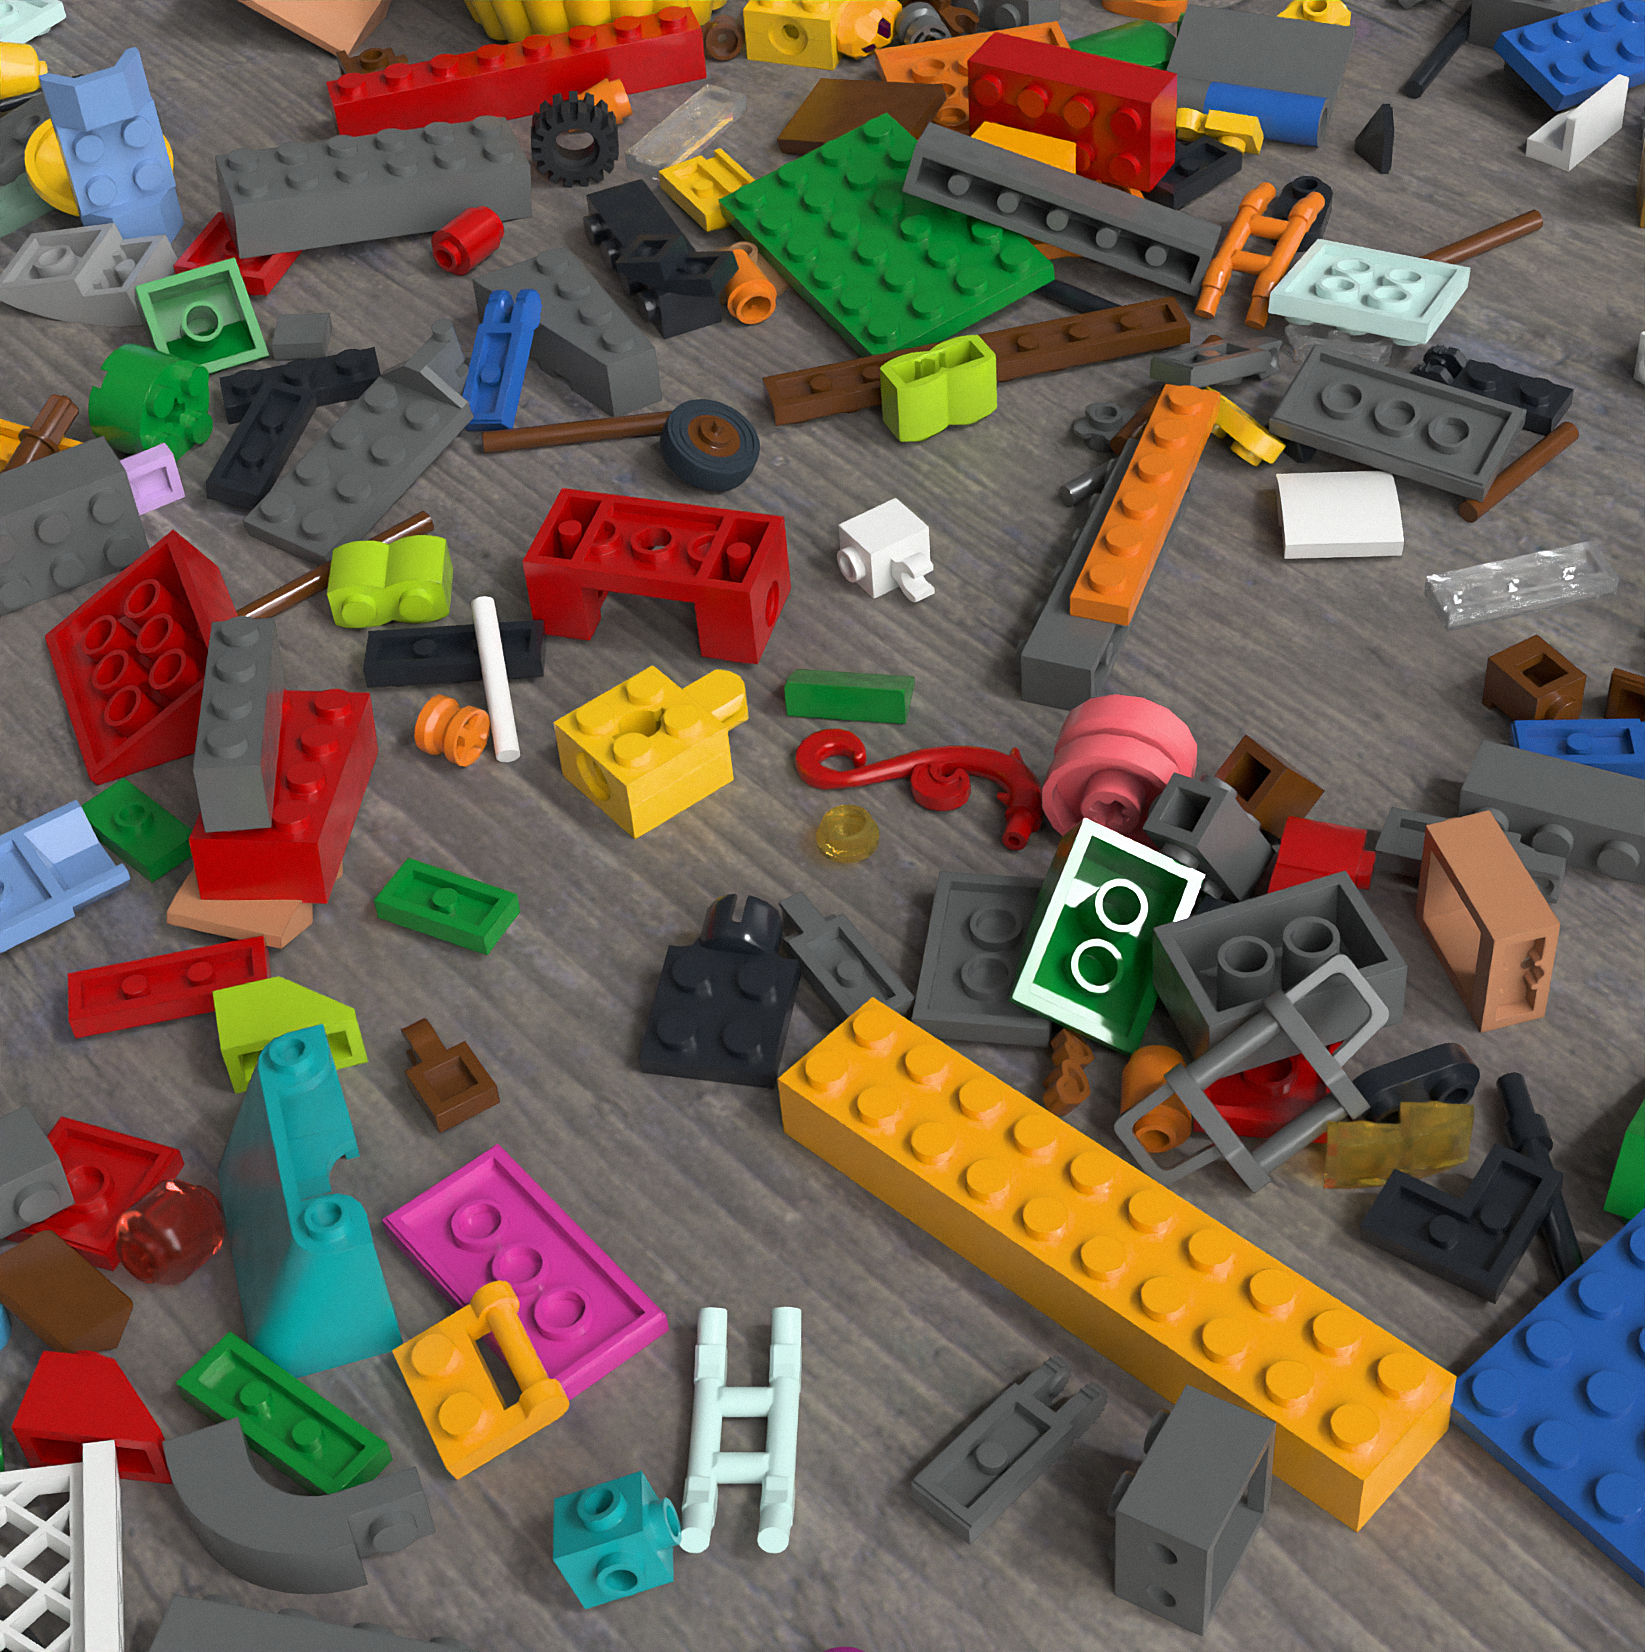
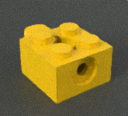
[743,0,850,71]
[553,665,749,840]

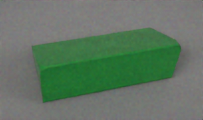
[784,669,915,724]

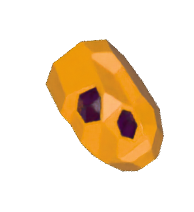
[836,0,902,60]

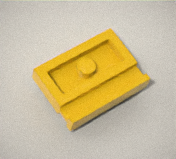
[658,148,755,232]

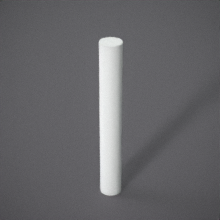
[471,596,520,762]

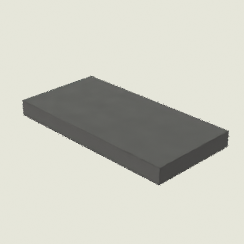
[1269,344,1527,502]

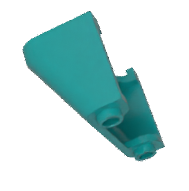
[218,1024,403,1378]

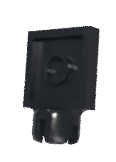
[638,894,801,1089]

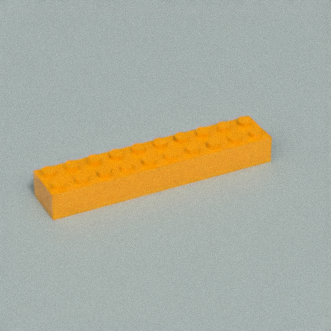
[777,997,1457,1532]

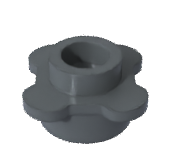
[1074,402,1136,453]

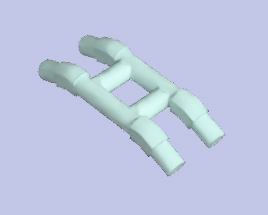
[680,1307,802,1553]

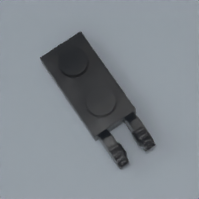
[1410,344,1574,436]

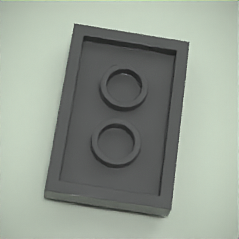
[912,871,1052,1047]

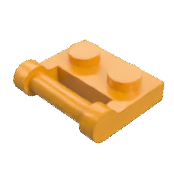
[392,1280,570,1480]

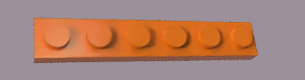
[1070,384,1221,626]

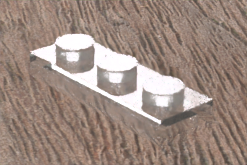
[625,84,748,180]
[1424,540,1619,632]

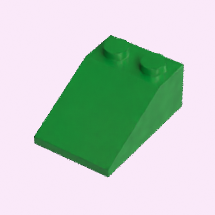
[1008,817,1205,1058]

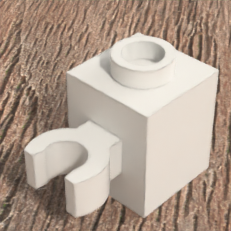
[837,498,935,603]

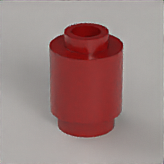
[431,206,504,276]

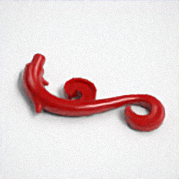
[795,728,1044,850]

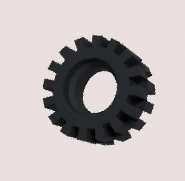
[531,91,619,188]

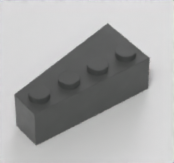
[472,246,662,417]

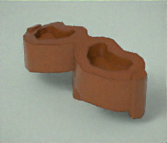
[1043,1028,1095,1116]

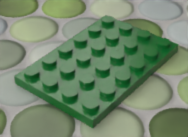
[718,112,1055,358]

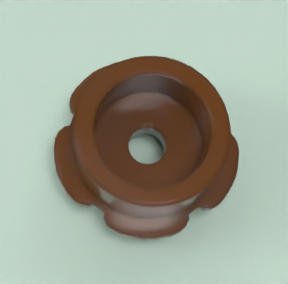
[702,15,745,60]

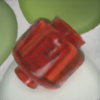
[116,1179,225,1286]

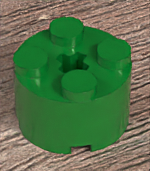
[88,343,213,462]

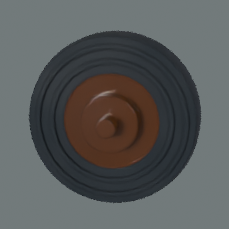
[660,399,760,491]

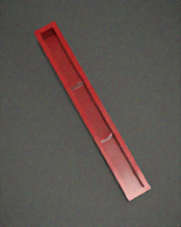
[326,6,707,137]

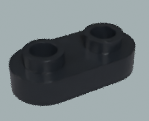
[1271,176,1333,253]
[1346,1043,1480,1136]

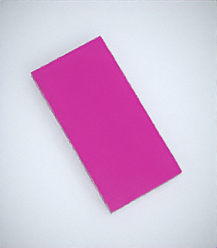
[382,1144,669,1401]

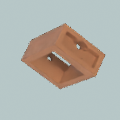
[1415,810,1560,1033]

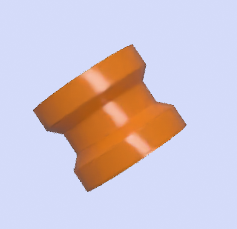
[414,694,490,767]

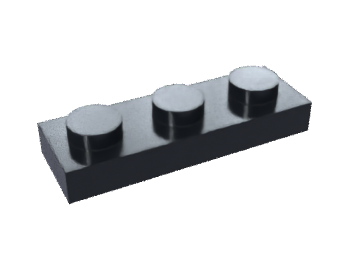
[219,347,381,425]
[206,379,317,510]
[363,620,547,688]

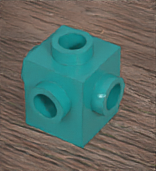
[553,1470,682,1609]

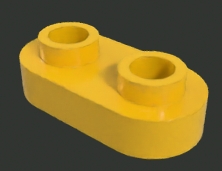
[1204,386,1286,467]

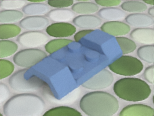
[38,47,184,245]
[0,800,131,953]

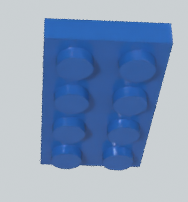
[1493,0,1645,111]

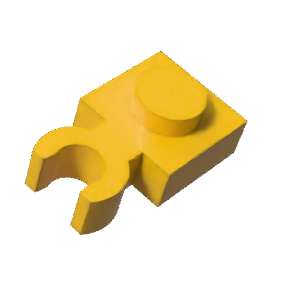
[1176,108,1264,156]

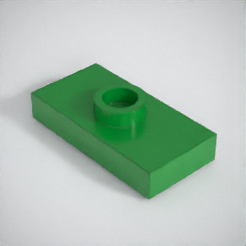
[81,778,192,883]

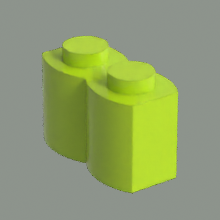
[880,335,997,442]
[327,535,453,629]

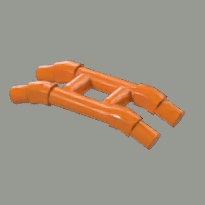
[1194,182,1325,330]

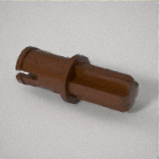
[0,394,79,473]

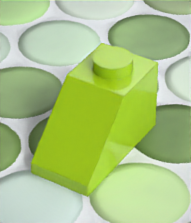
[212,976,368,1094]

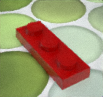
[67,935,271,1039]

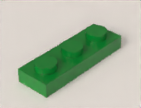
[176,1331,393,1496]

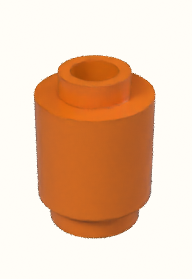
[1120,1045,1192,1153]

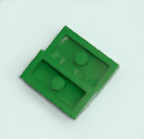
[1068,19,1177,71]

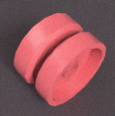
[1042,694,1197,851]

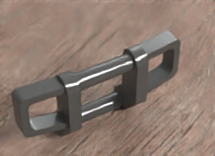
[1114,953,1389,1193]

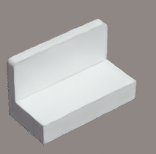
[1525,74,1629,172]

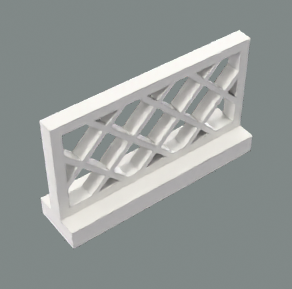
[0,1440,125,1652]

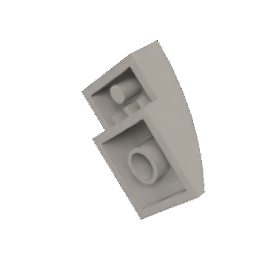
[0,223,178,327]

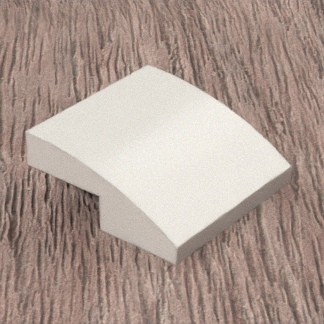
[1275,471,1404,559]

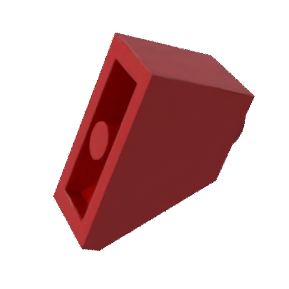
[11,1350,174,1485]

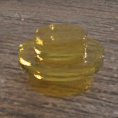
[816,804,880,863]

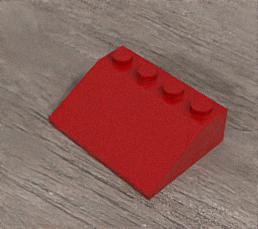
[44,529,238,785]

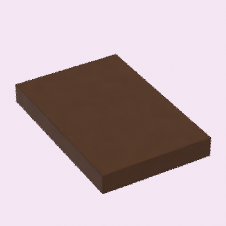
[777,78,947,154]

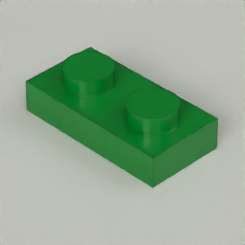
[374,858,521,955]

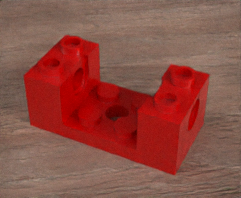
[522,488,791,665]

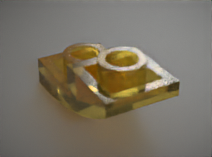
[1323,1101,1474,1189]

